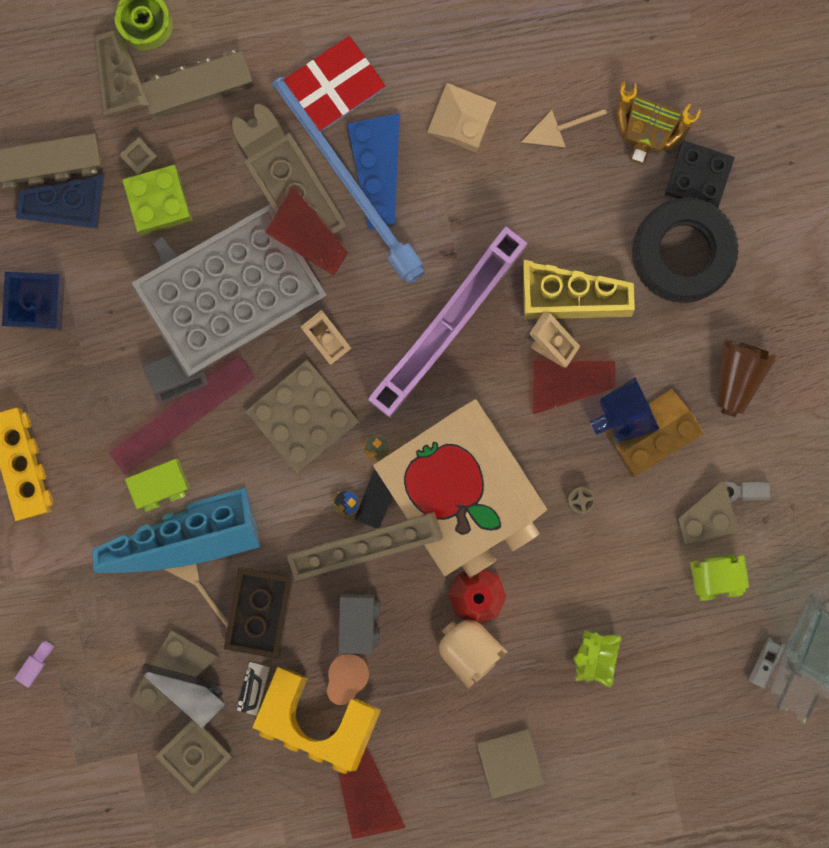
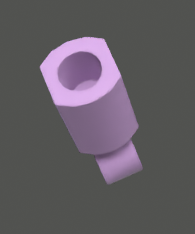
[15,640,54,688]

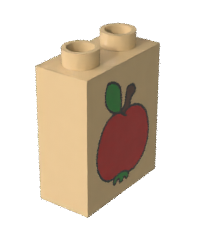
[373,399,548,578]

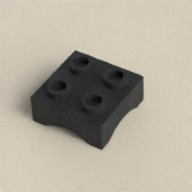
[664,140,735,209]

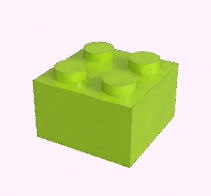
[123,165,193,236]

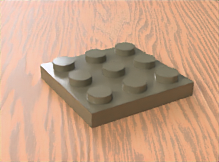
[245,360,359,474]

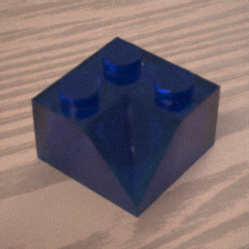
[2,272,65,331]

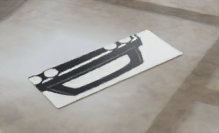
[236,662,270,716]

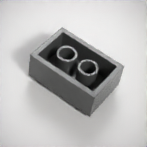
[339,593,380,654]

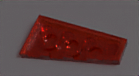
[330,730,406,839]

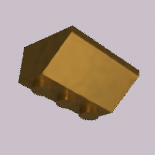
[603,389,705,477]

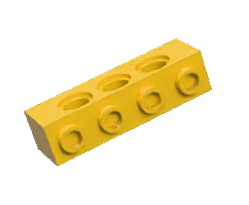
[0,408,53,521]

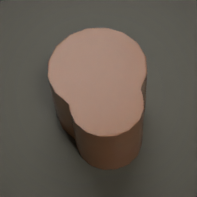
[327,654,370,705]

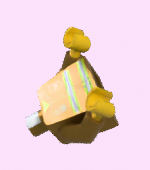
[616,81,701,165]

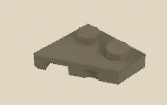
[678,480,739,545]

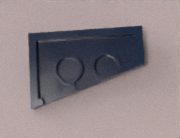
[16,174,105,229]

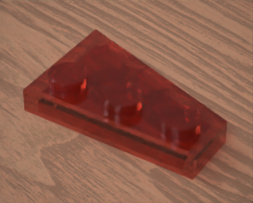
[265,187,348,276]
[533,360,615,414]

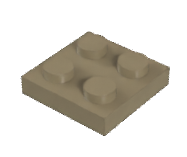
[155,720,233,795]

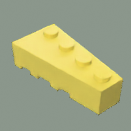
[522,260,635,320]

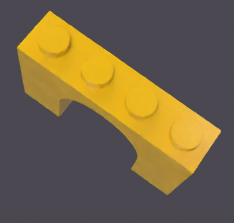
[252,667,381,774]

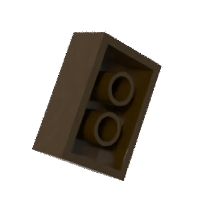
[224,567,294,659]

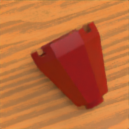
[448,569,506,624]

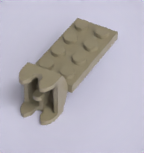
[232,104,347,254]

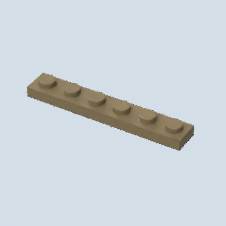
[287,512,443,581]

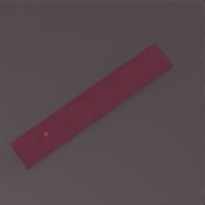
[109,356,255,475]

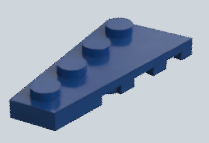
[347,113,400,230]

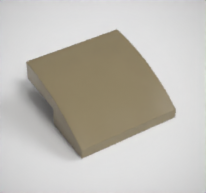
[477,729,545,800]

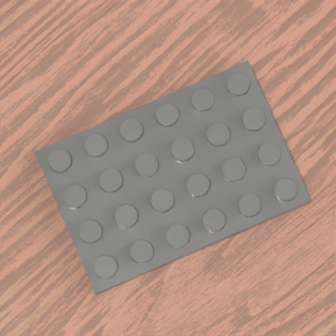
[131,204,327,378]

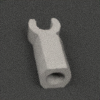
[726,482,770,502]

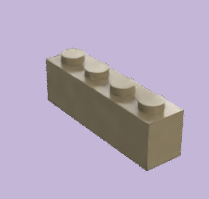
[141,50,254,120]
[0,133,104,190]

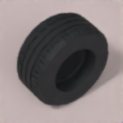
[632,197,739,303]

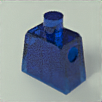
[590,377,660,442]

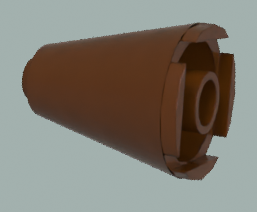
[717,339,776,417]

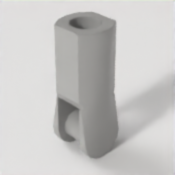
[748,637,785,689]

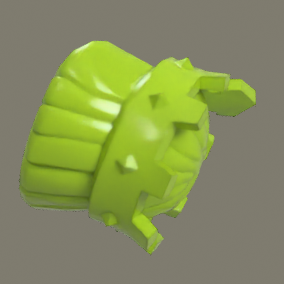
[573,630,622,687]

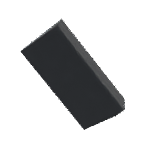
[354,470,392,528]

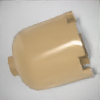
[439,619,508,689]

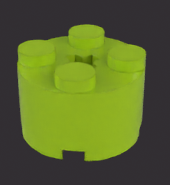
[115,0,173,51]
[690,554,750,601]

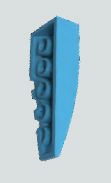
[92,488,260,573]

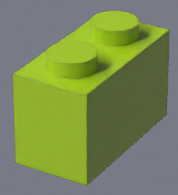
[125,459,190,512]

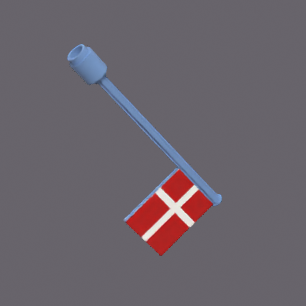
[272,35,426,284]

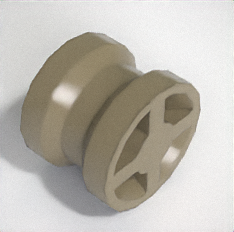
[567,487,595,514]

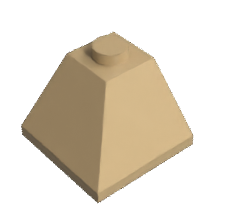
[427,83,497,153]

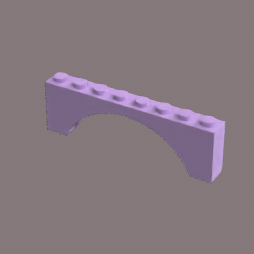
[368,226,527,419]

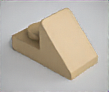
[301,310,352,365]
[529,312,580,368]

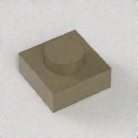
[119,137,158,175]

